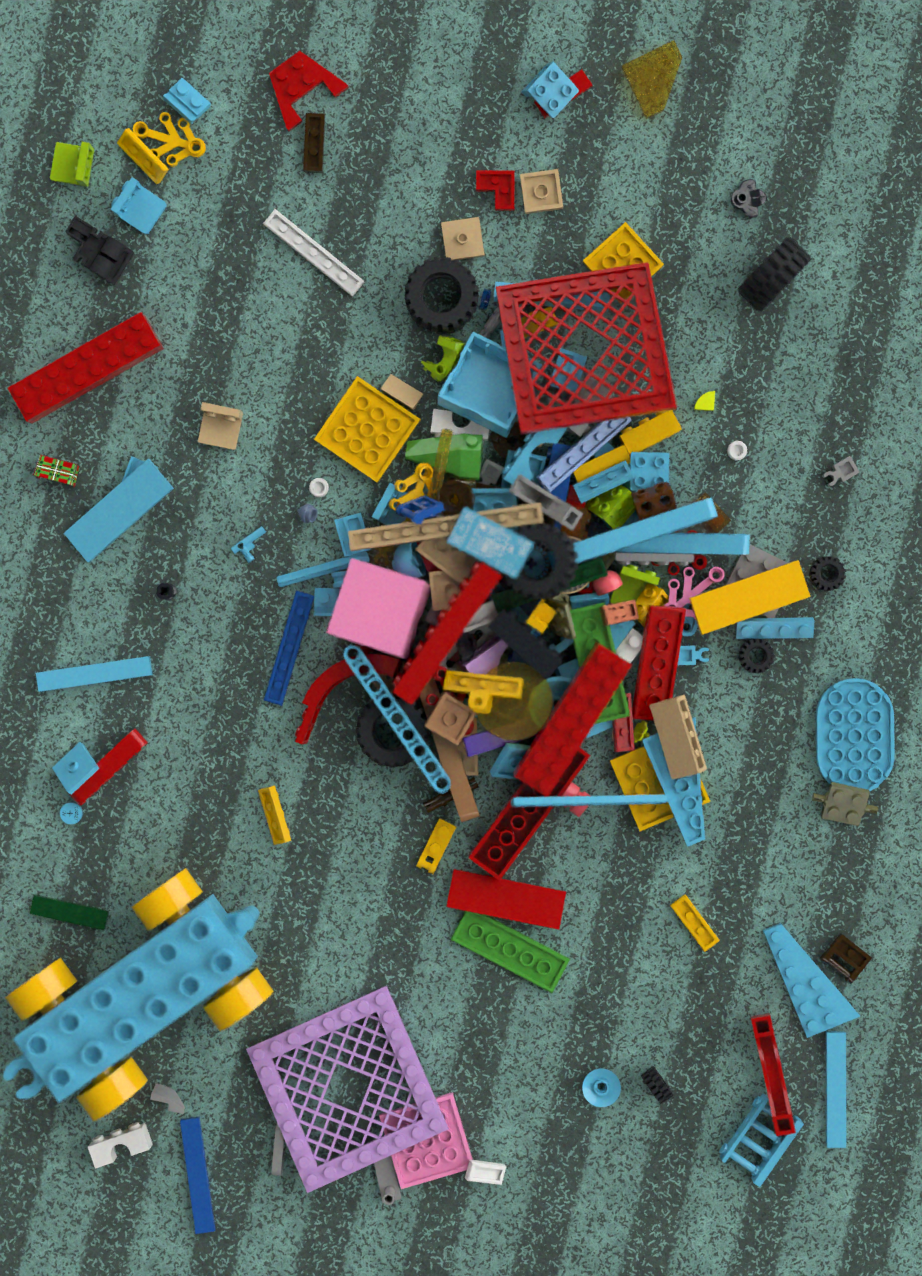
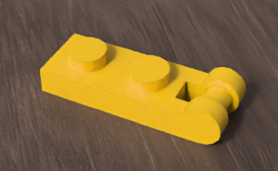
[416,818,457,874]

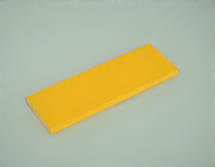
[689,560,810,635]

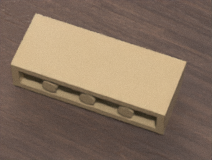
[650,695,707,779]

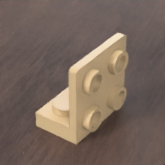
[198,402,243,450]

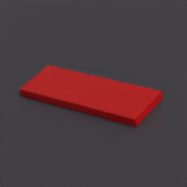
[632,605,686,720]
[446,869,566,930]

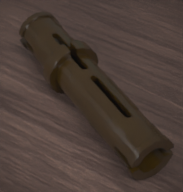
[423,777,479,813]

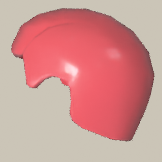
[593,570,623,596]

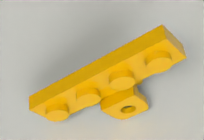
[443,670,524,714]

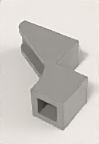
[509,474,583,530]

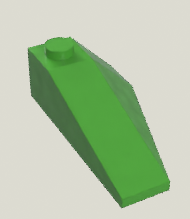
[405,434,484,480]

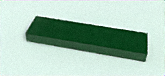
[30,894,109,930]

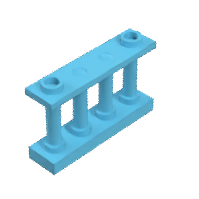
[719,1093,804,1187]

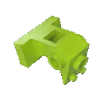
[421,336,466,382]

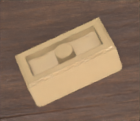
[381,374,423,410]

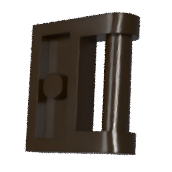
[819,933,872,984]

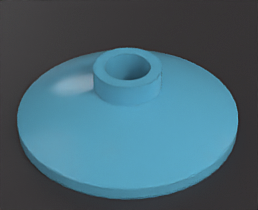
[582,1068,621,1107]

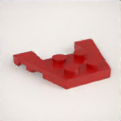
[269,50,349,132]

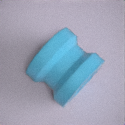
[331,571,347,588]

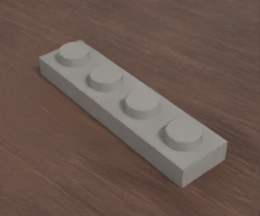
[614,552,694,565]

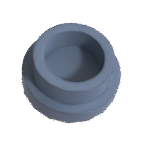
[297,504,318,523]

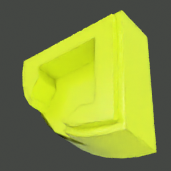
[694,391,715,411]

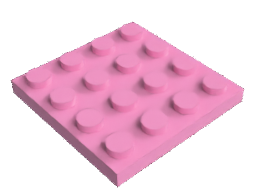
[379,1092,473,1189]

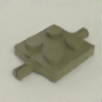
[812,782,878,826]

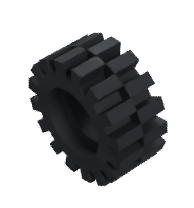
[809,556,846,591]
[738,639,775,673]
[641,1066,674,1104]

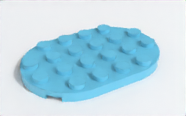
[816,678,895,791]

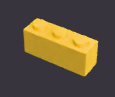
[619,410,682,455]

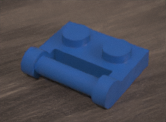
[396,495,444,524]

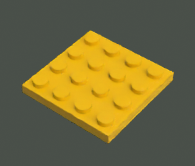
[314,376,421,483]
[609,746,711,831]

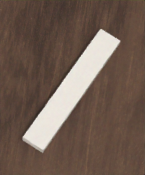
[263,209,364,297]

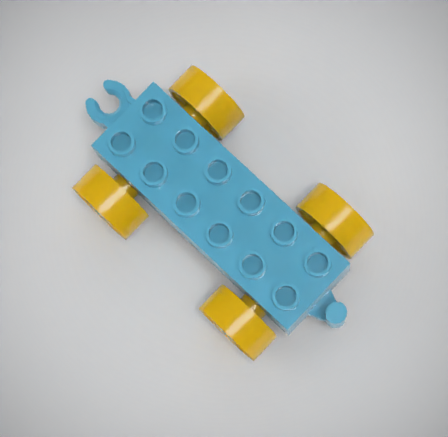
[3,868,273,1122]

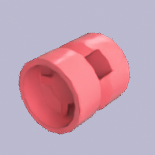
[561,782,591,817]

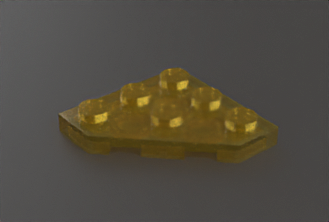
[621,40,682,119]

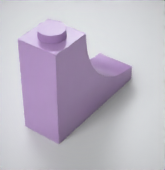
[458,635,508,701]

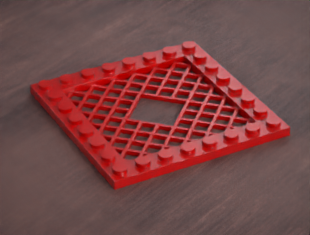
[496,262,677,434]

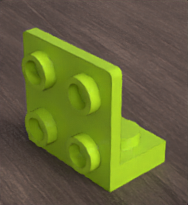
[50,142,94,187]
[585,485,635,530]

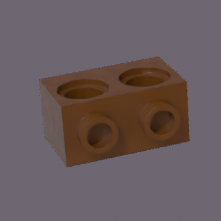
[631,481,677,521]

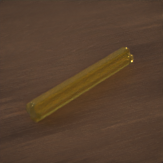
[428,429,453,500]

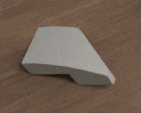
[150,1083,185,1114]

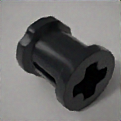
[156,583,176,600]

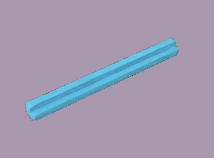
[277,551,370,587]

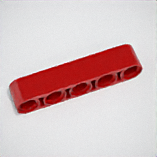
[67,729,148,806]

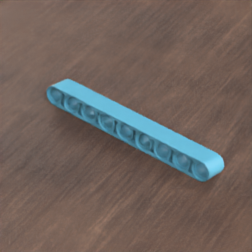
[547,498,718,571]
[344,645,451,792]

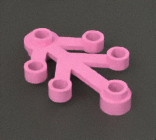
[664,567,724,620]

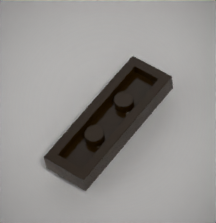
[303,113,325,173]

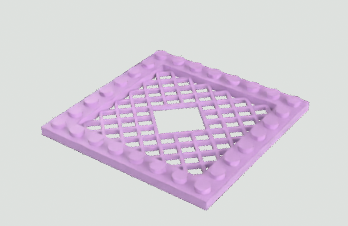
[246,986,449,1193]

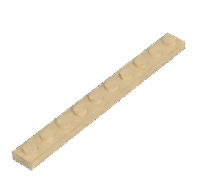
[348,503,544,551]

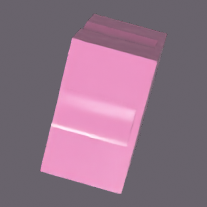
[327,558,431,660]

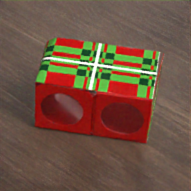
[33,455,79,487]

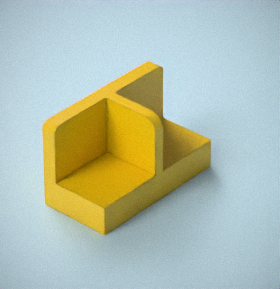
[527,599,556,633]

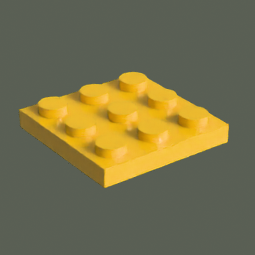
[582,222,664,304]

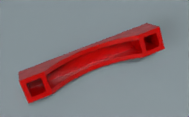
[751,1013,796,1136]

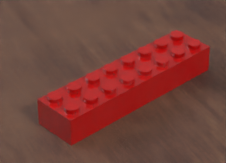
[8,312,164,424]
[392,560,502,705]
[513,642,632,797]
[468,748,591,881]

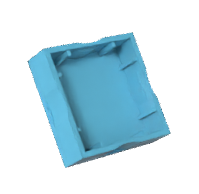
[438,332,542,438]

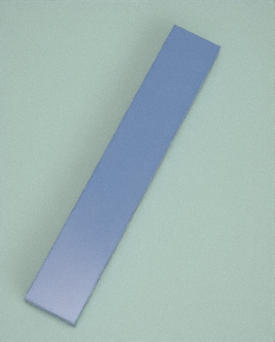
[536,417,632,493]

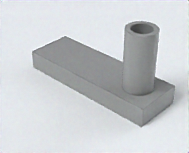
[374,1156,402,1205]

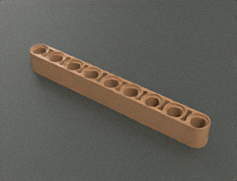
[419,677,480,822]

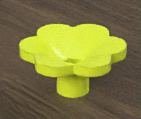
[633,721,650,743]

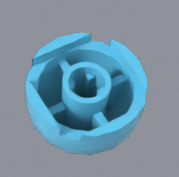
[392,542,427,579]

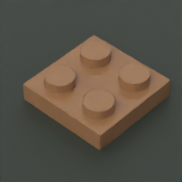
[424,692,476,745]

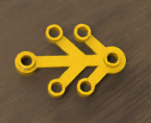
[133,112,206,167]
[389,463,438,523]

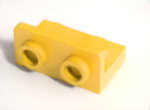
[636,583,669,628]

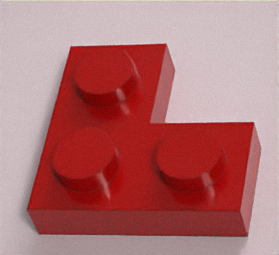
[476,170,515,211]

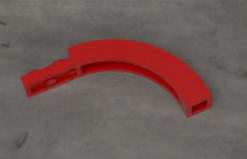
[295,654,403,744]

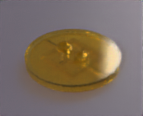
[477,662,553,740]

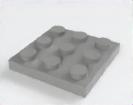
[726,544,787,618]

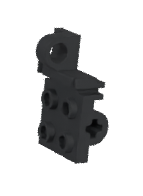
[65,216,134,285]

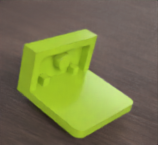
[610,564,660,604]

